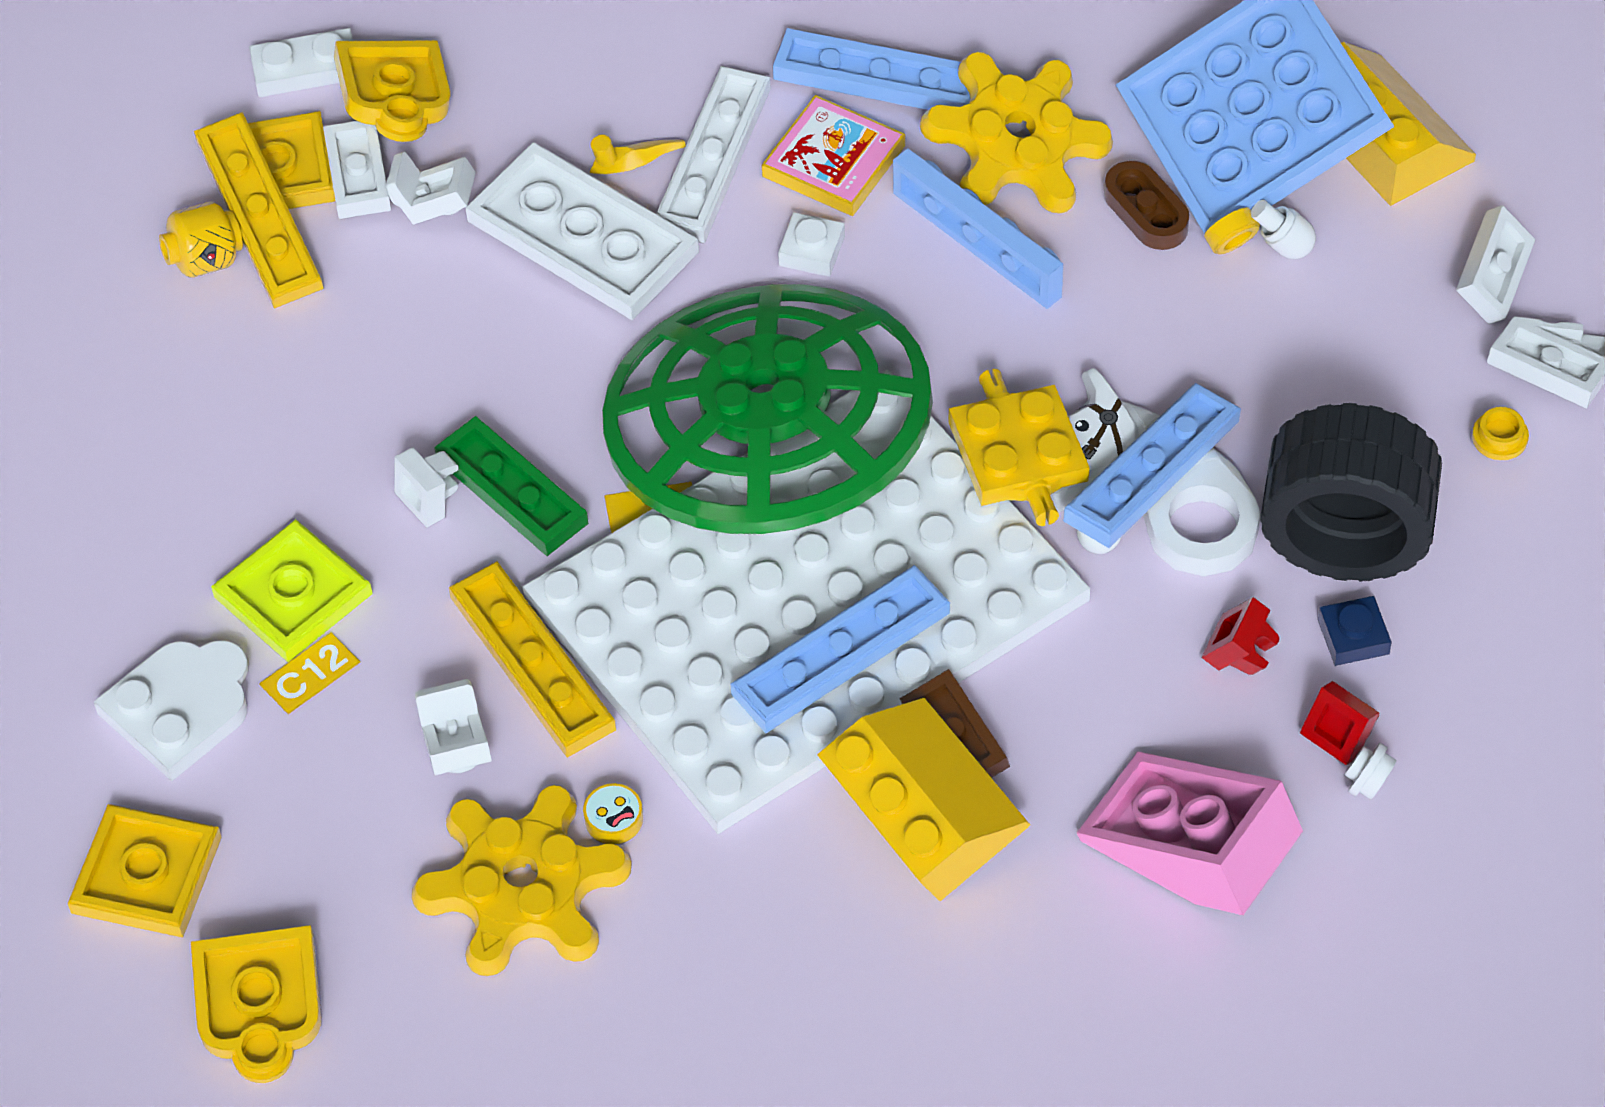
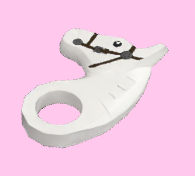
[1050,368,1260,576]

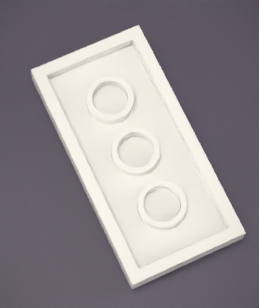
[466,142,699,320]

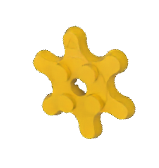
[920,52,1113,214]
[411,785,632,976]

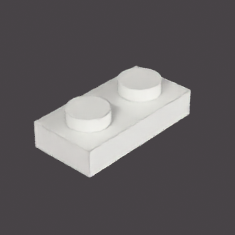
[249,28,353,97]
[323,121,391,219]
[1456,205,1535,324]

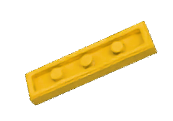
[194,112,324,309]
[449,561,616,758]

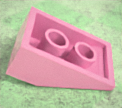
[1077,752,1303,915]

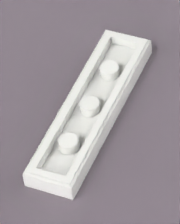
[656,66,771,243]

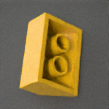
[1341,42,1476,206]
[817,698,1030,901]

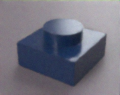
[1317,596,1392,666]

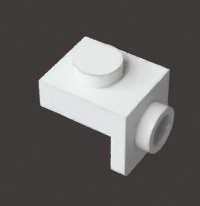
[386,152,476,225]
[415,679,492,775]

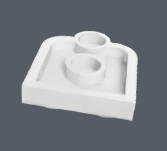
[94,641,248,781]

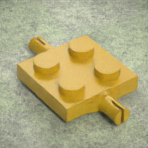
[948,369,1090,526]

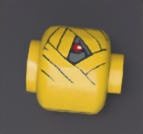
[159,201,243,278]

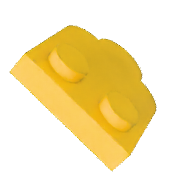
[334,40,450,142]
[191,925,321,1083]

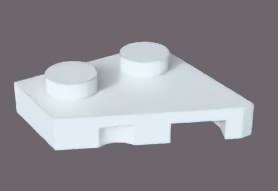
[1487,316,1605,409]

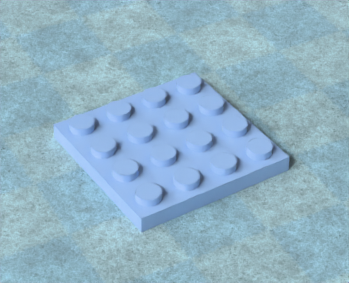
[1116,0,1394,234]

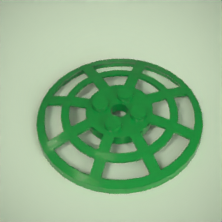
[602,284,933,534]

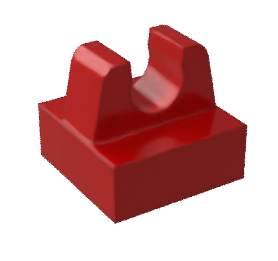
[1201,597,1280,675]
[1300,681,1380,765]

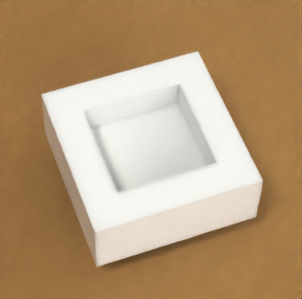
[778,212,845,277]

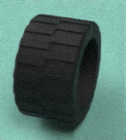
[1260,403,1442,582]

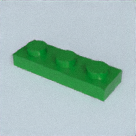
[434,416,589,556]

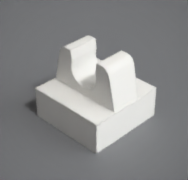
[394,447,458,527]

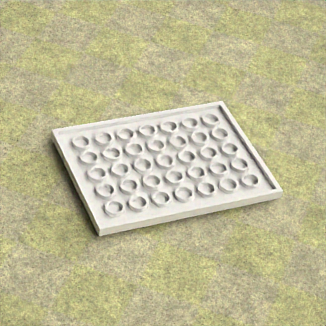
[522,369,1090,834]

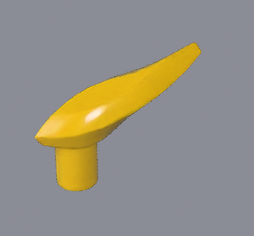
[590,135,686,174]

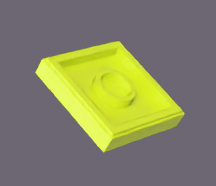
[211,519,373,662]

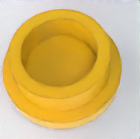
[1472,407,1529,460]

